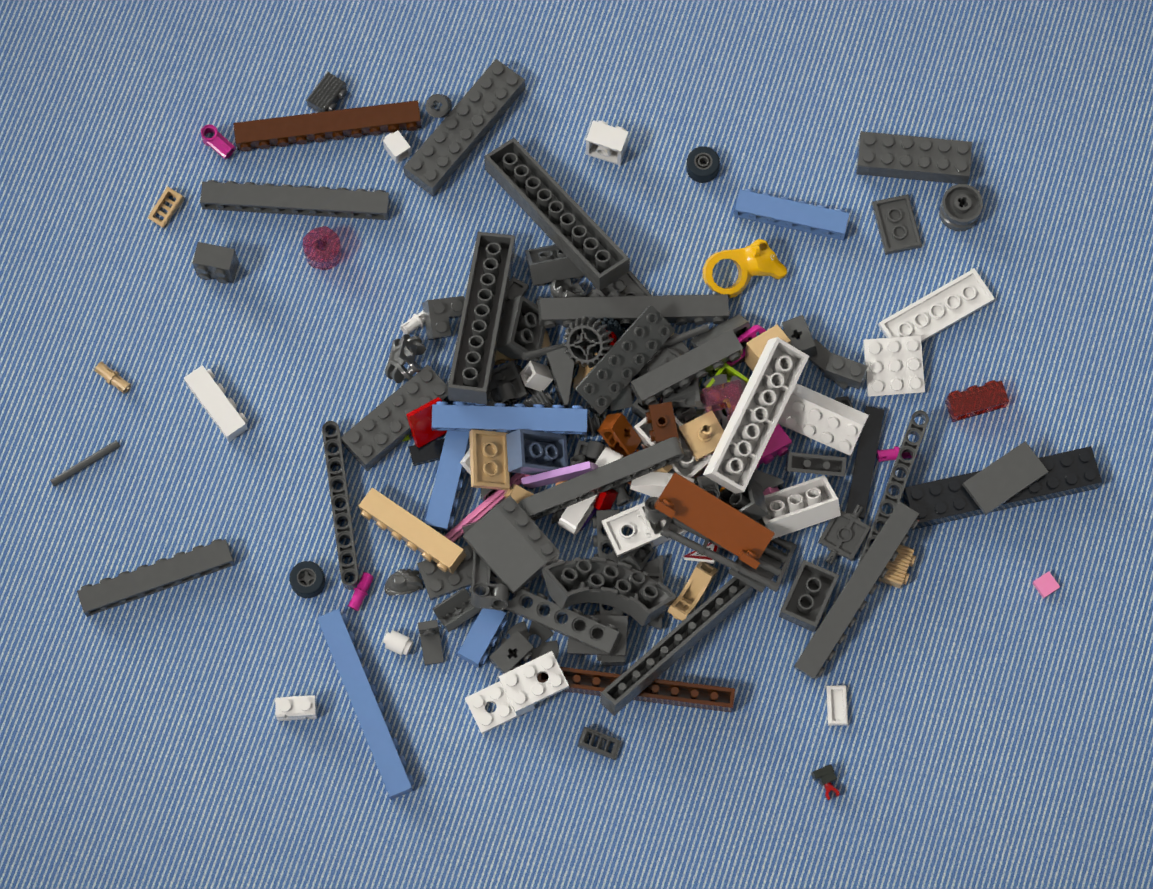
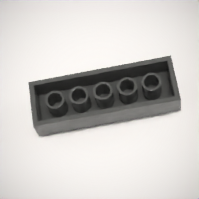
[856,131,972,184]
[340,365,451,471]

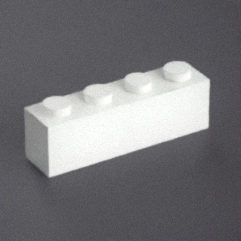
[184,365,248,442]

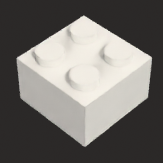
[586,120,629,166]

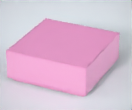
[1032,571,1060,599]

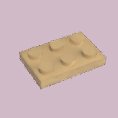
[469,429,510,490]

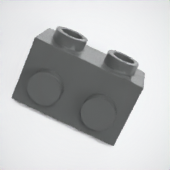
[433,588,481,632]

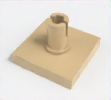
[678,410,724,462]

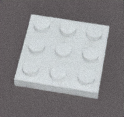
[863,335,925,397]

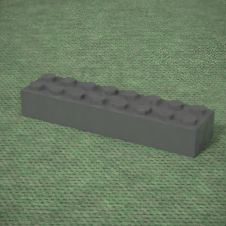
[403,59,526,197]

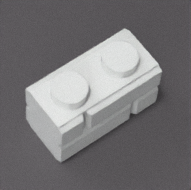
[275,695,317,721]

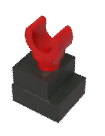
[811,764,839,801]

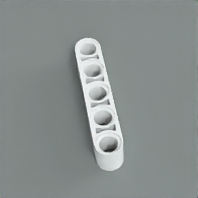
[558,447,624,535]

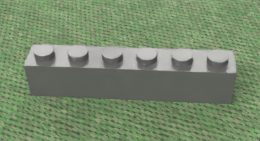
[631,329,743,406]

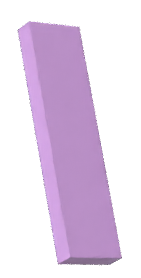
[521,461,599,489]

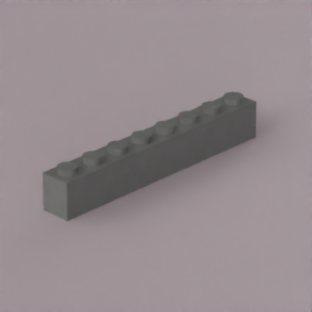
[77,539,235,617]

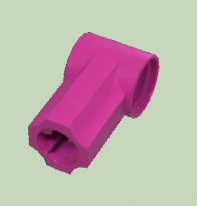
[201,124,236,160]

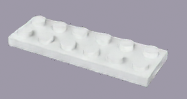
[878,268,995,343]

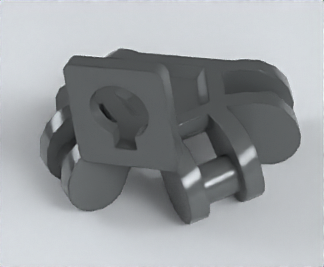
[385,334,426,383]

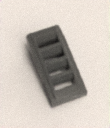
[578,726,622,760]

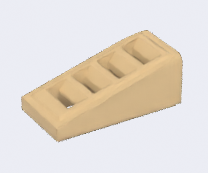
[148,186,185,228]

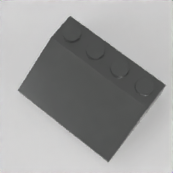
[463,496,561,594]

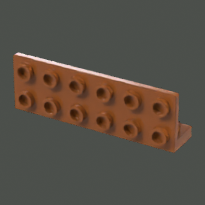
[654,472,775,569]

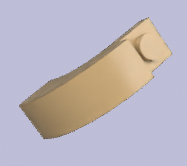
[667,562,718,621]

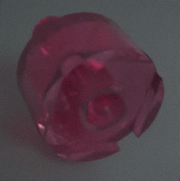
[303,226,342,270]

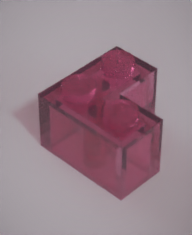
[701,380,743,421]

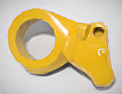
[702,239,787,299]

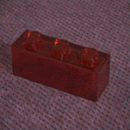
[945,380,1009,422]

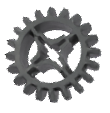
[563,316,614,368]

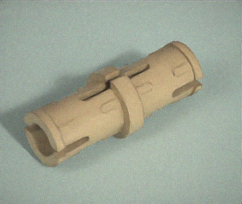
[94,362,131,394]

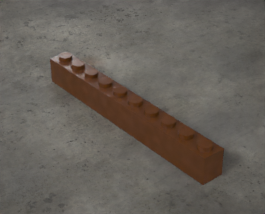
[233,100,422,152]
[537,667,735,713]

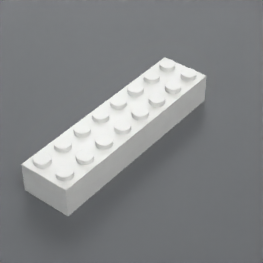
[703,337,809,494]

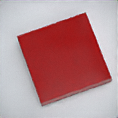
[406,397,447,448]

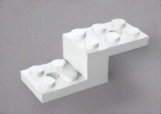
[601,502,688,557]
[465,651,569,734]

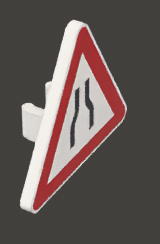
[683,543,720,565]

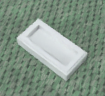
[826,685,848,726]

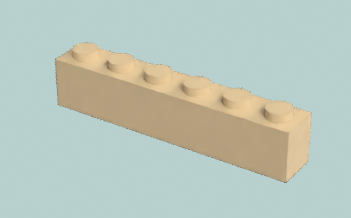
[358,488,467,574]

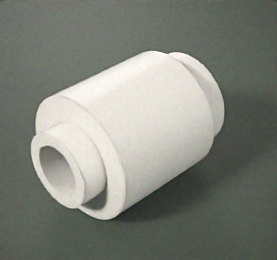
[383,630,414,656]

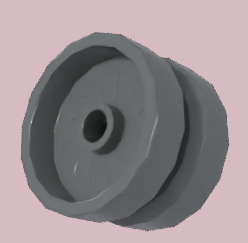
[939,184,983,231]

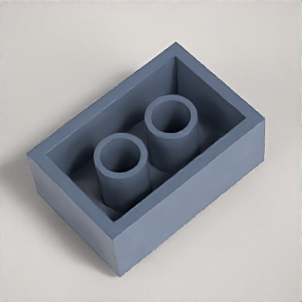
[506,429,568,475]

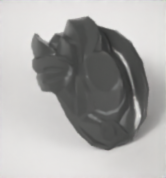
[384,569,423,596]

